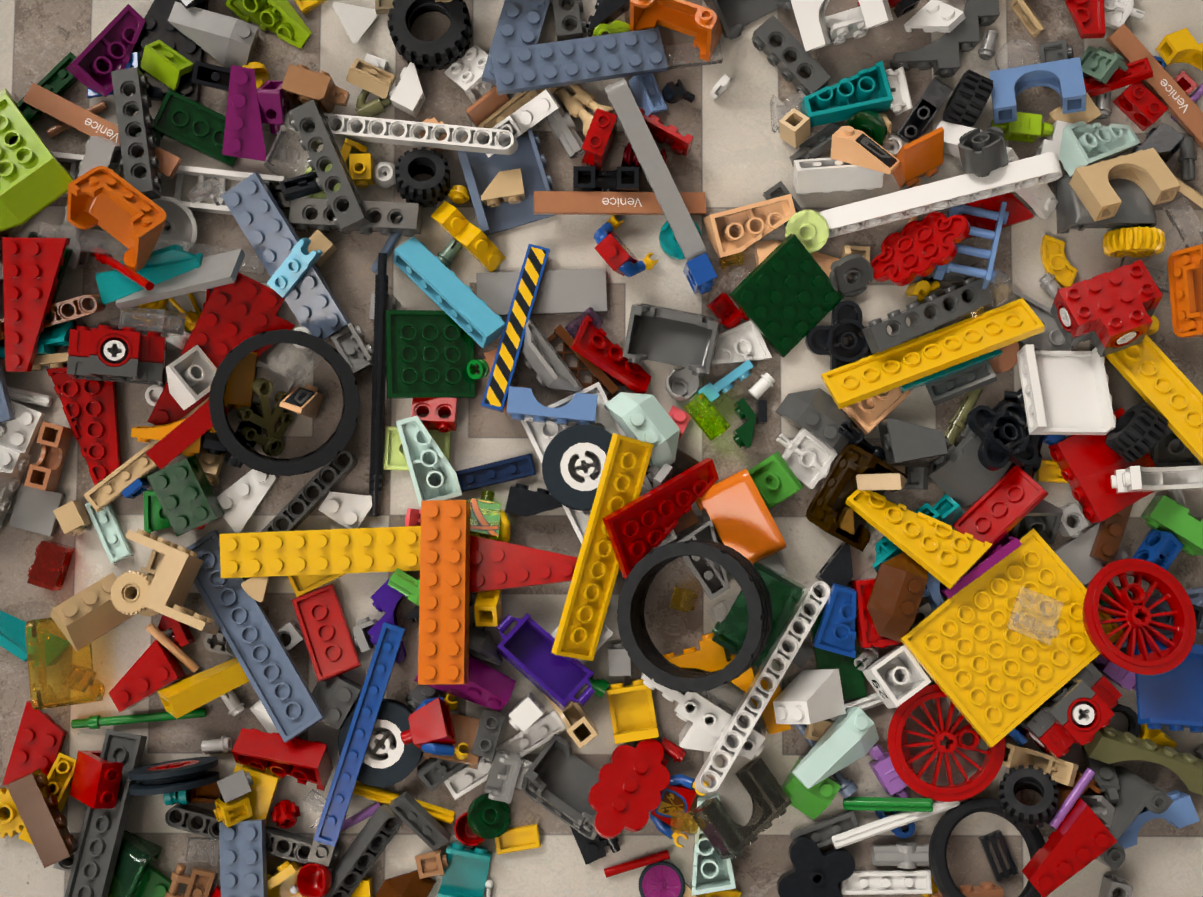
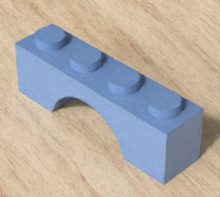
[506,386,598,425]
[1117,790,1200,849]

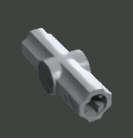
[546,94,585,159]
[871,842,929,869]

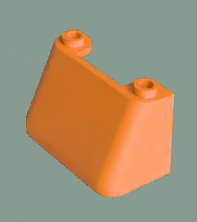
[630,0,722,62]
[67,166,167,272]
[1167,244,1203,338]
[695,468,787,564]

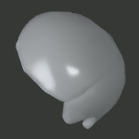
[666,367,700,401]

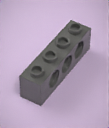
[752,15,831,98]

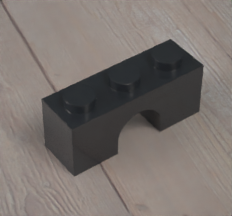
[573,166,639,192]

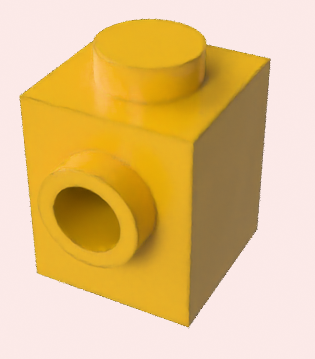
[349,153,374,188]

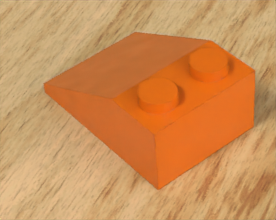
[892,127,944,188]

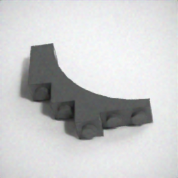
[890,0,1000,78]

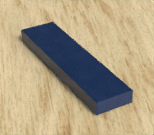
[455,453,536,493]

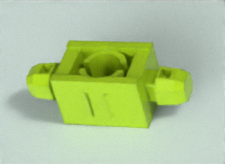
[991,112,1053,143]

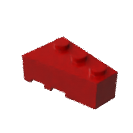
[109,639,186,713]

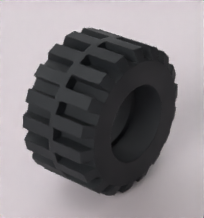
[943,70,993,127]
[395,147,450,208]
[1105,402,1168,462]
[999,765,1059,829]

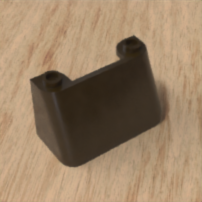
[806,444,908,552]

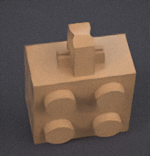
[281,64,350,113]

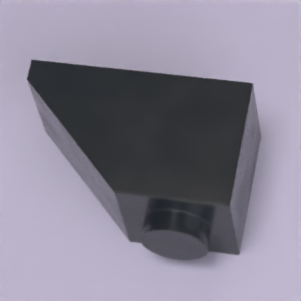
[191,60,231,92]
[815,542,853,589]

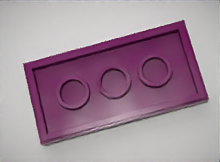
[940,535,1022,599]

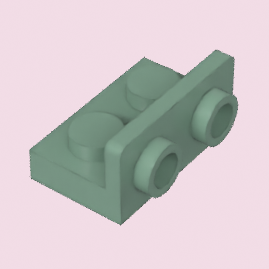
[1080,45,1128,84]

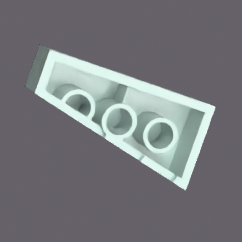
[691,792,736,896]

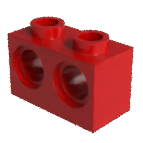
[1113,82,1168,131]
[411,397,459,433]

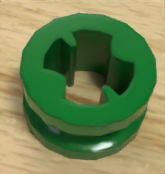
[467,359,489,379]

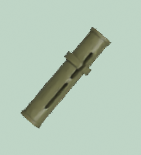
[944,387,983,447]

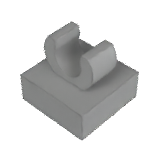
[647,463,673,490]

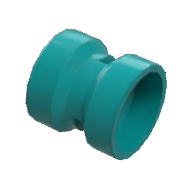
[163,789,191,806]

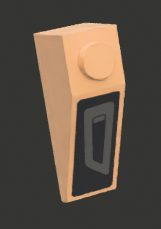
[830,126,900,174]
[279,384,323,419]

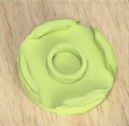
[785,210,829,254]

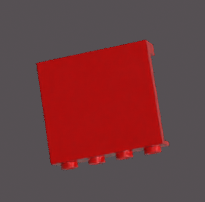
[1048,408,1156,523]

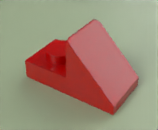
[158,614,195,647]

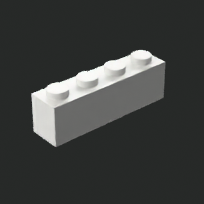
[793,157,884,195]

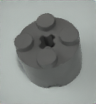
[958,127,1008,177]

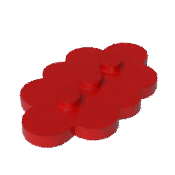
[870,211,971,286]
[588,739,670,839]

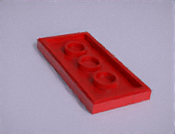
[952,465,1048,556]
[292,583,362,683]

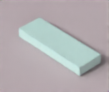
[85,503,133,564]

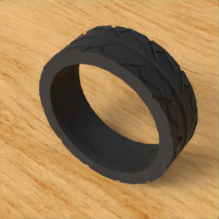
[209,329,360,476]
[617,540,772,692]

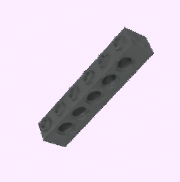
[111,67,162,200]
[290,100,371,234]
[289,198,423,237]
[862,276,993,353]

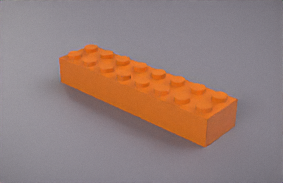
[418,500,471,685]

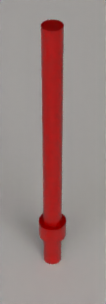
[91,247,154,291]

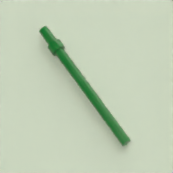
[71,708,207,729]

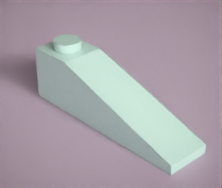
[396,416,462,507]
[792,707,879,789]

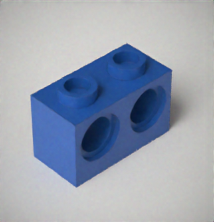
[683,253,718,295]
[1132,529,1184,570]

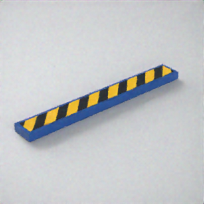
[481,244,550,412]

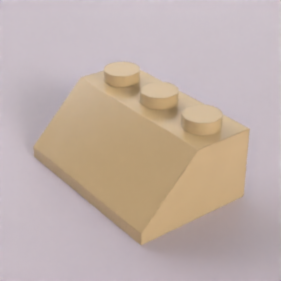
[50,572,135,652]

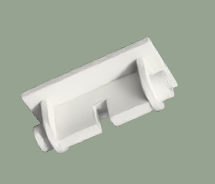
[885,67,913,116]

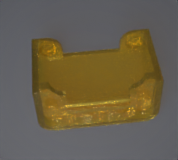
[25,617,105,710]

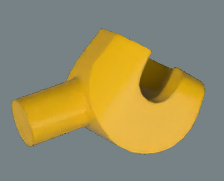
[906,280,940,302]

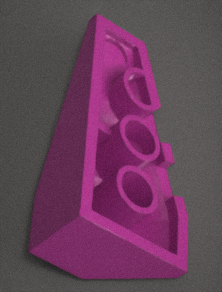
[66,4,145,97]

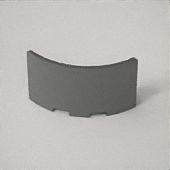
[928,405,1012,508]

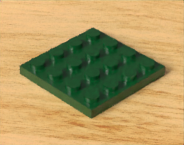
[729,234,844,358]
[385,310,476,399]

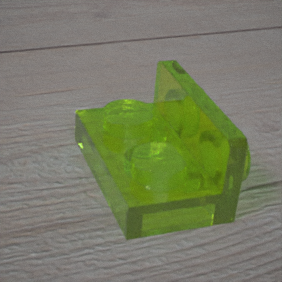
[683,392,730,441]

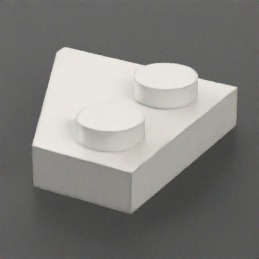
[904,0,965,33]
[318,491,372,529]

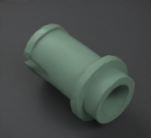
[437,239,462,267]

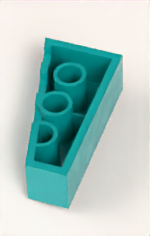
[800,61,893,127]

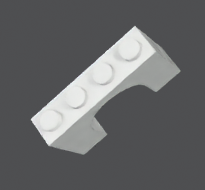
[791,0,893,52]

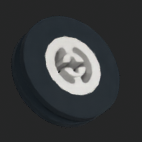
[542,425,612,511]
[338,698,423,787]

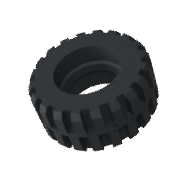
[388,0,473,71]

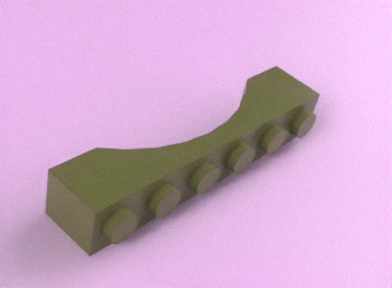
[1083,725,1203,795]

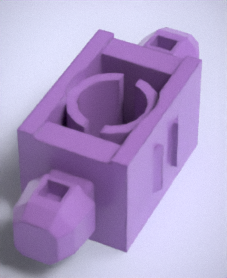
[1094,654,1136,691]
[869,744,909,798]

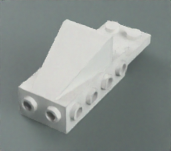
[0,400,45,529]
[641,673,766,760]

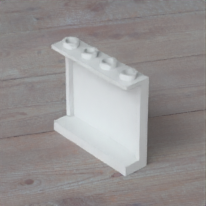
[1017,344,1116,435]

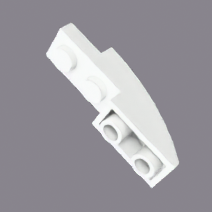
[481,88,560,158]

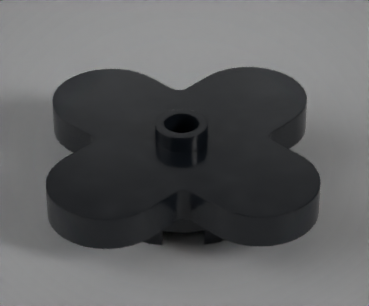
[805,301,876,371]
[967,402,1038,471]
[777,836,855,897]

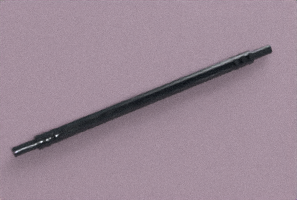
[369,253,389,517]

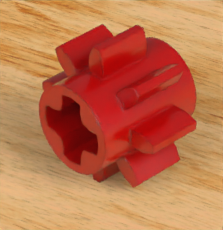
[271,800,301,829]

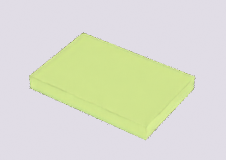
[383,426,451,471]

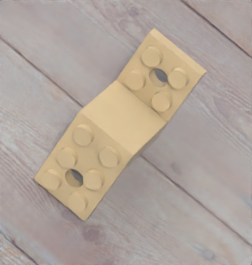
[125,528,220,635]

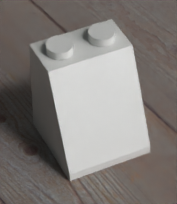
[773,669,846,724]

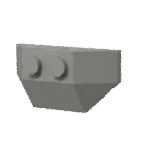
[522,320,584,392]

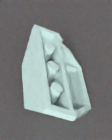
[604,392,680,469]

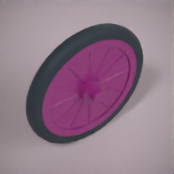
[639,861,685,897]

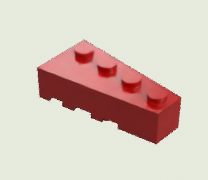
[232,728,333,791]
[1022,797,1118,897]

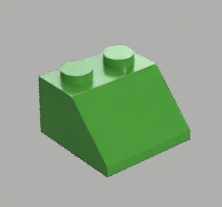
[776,757,841,820]

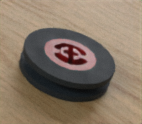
[128,757,220,796]

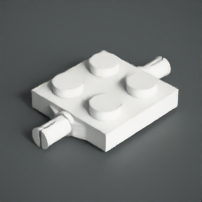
[1104,0,1145,30]
[776,428,837,490]

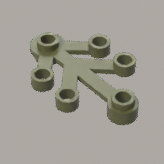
[237,377,294,456]

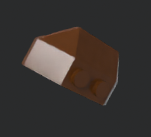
[866,551,928,642]
[375,870,436,897]

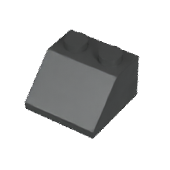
[312,674,363,730]

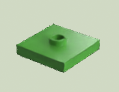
[748,451,803,509]

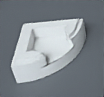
[708,74,730,101]

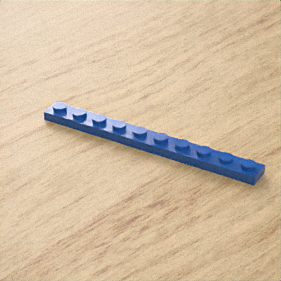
[313,622,406,847]

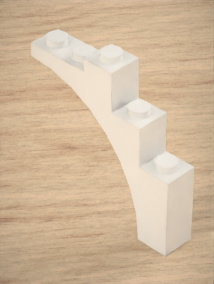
[935,121,1058,219]
[1110,465,1203,493]

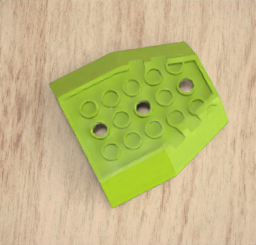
[0,88,74,232]

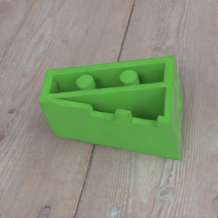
[1141,495,1203,556]

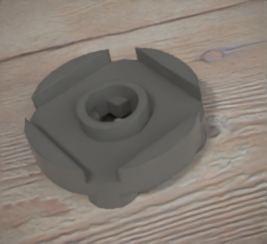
[829,254,874,297]

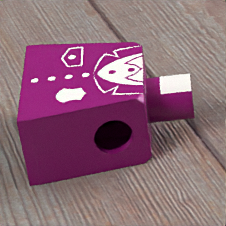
[257,80,290,134]

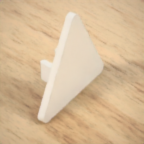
[332,2,379,44]

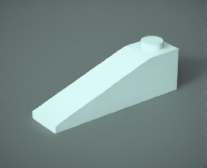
[1059,121,1140,177]

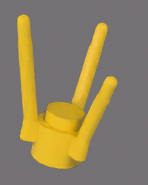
[164,293,202,333]

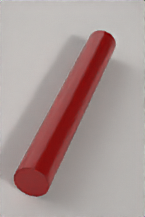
[604,849,670,878]

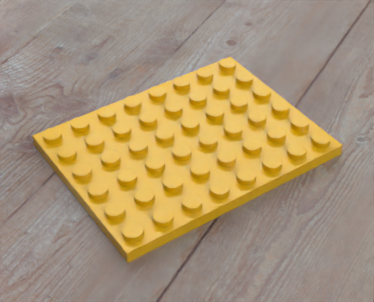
[900,528,1123,747]

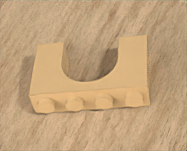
[1069,148,1181,222]

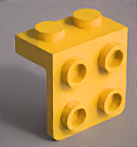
[267,860,306,897]

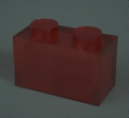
[27,540,75,591]

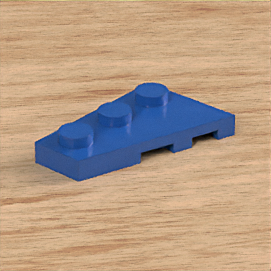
[812,583,856,658]

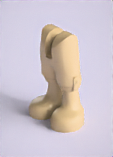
[555,84,616,137]

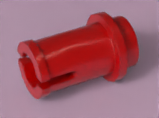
[660,737,687,763]

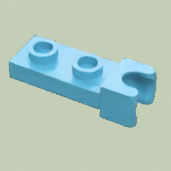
[267,238,323,298]
[696,359,754,406]

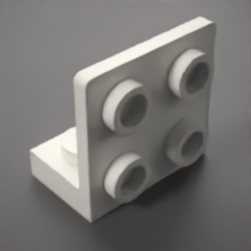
[825,6,869,45]
[444,45,495,103]

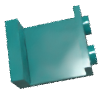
[437,841,492,897]

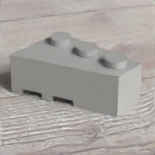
[675,520,730,600]

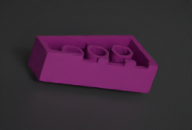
[222,65,267,162]
[414,656,516,712]

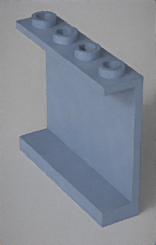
[457,128,555,236]

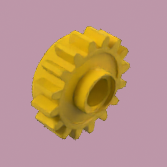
[0,787,25,838]

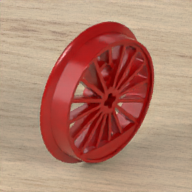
[1083,558,1196,675]
[887,684,1005,802]

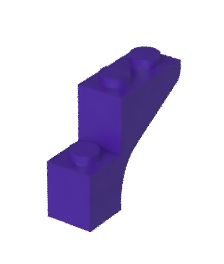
[367,578,407,664]

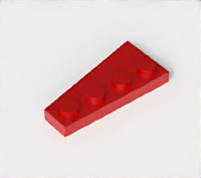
[639,107,694,156]
[571,315,651,394]

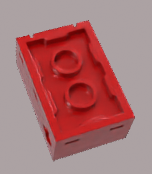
[851,578,903,648]

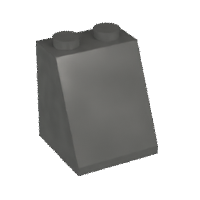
[878,418,949,465]

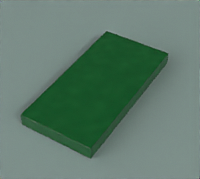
[152,89,238,168]
[809,613,867,700]

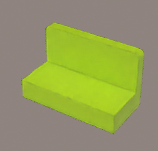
[141,40,193,90]

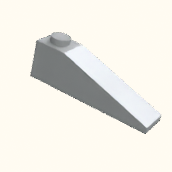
[168,2,259,69]

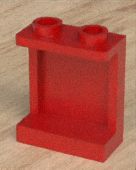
[582,108,617,171]
[70,751,123,809]

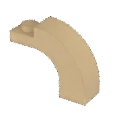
[543,693,599,749]
[1002,741,1079,787]

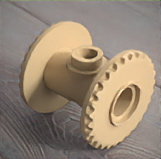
[110,571,159,616]

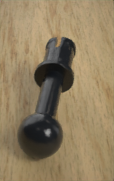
[838,421,885,460]

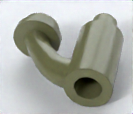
[355,89,391,118]

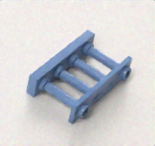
[933,202,1009,290]

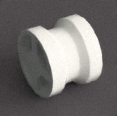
[166,325,191,350]

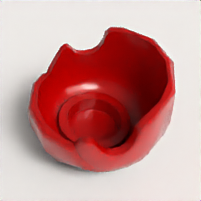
[454,812,485,846]
[297,863,332,897]

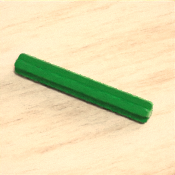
[843,797,933,812]

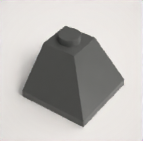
[1009,499,1063,544]

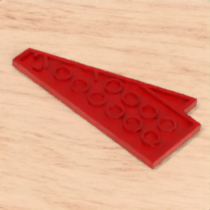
[147,272,295,426]

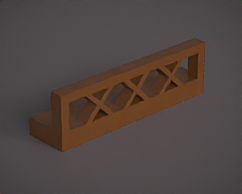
[547,324,619,400]

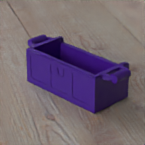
[496,613,595,711]

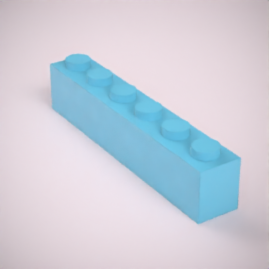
[392,236,505,348]

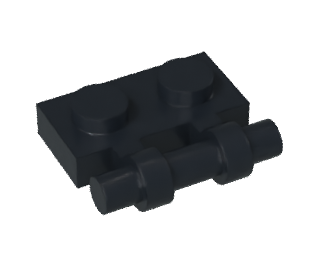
[570,826,621,865]

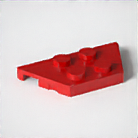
[962,192,1034,241]
[2,700,67,786]

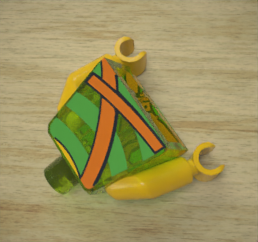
[469,490,511,543]

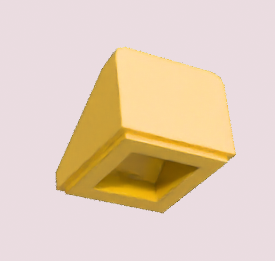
[351,877,373,897]

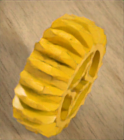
[1102,226,1166,259]

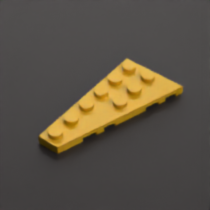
[845,489,993,589]

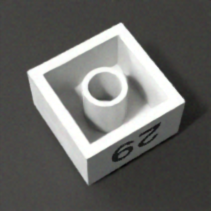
[862,644,931,709]

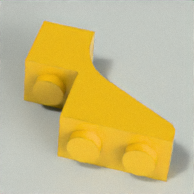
[1156,28,1203,71]
[431,201,506,272]
[474,590,503,627]

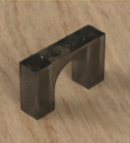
[691,758,792,860]

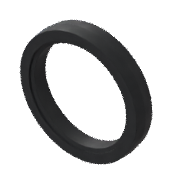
[929,798,1046,897]

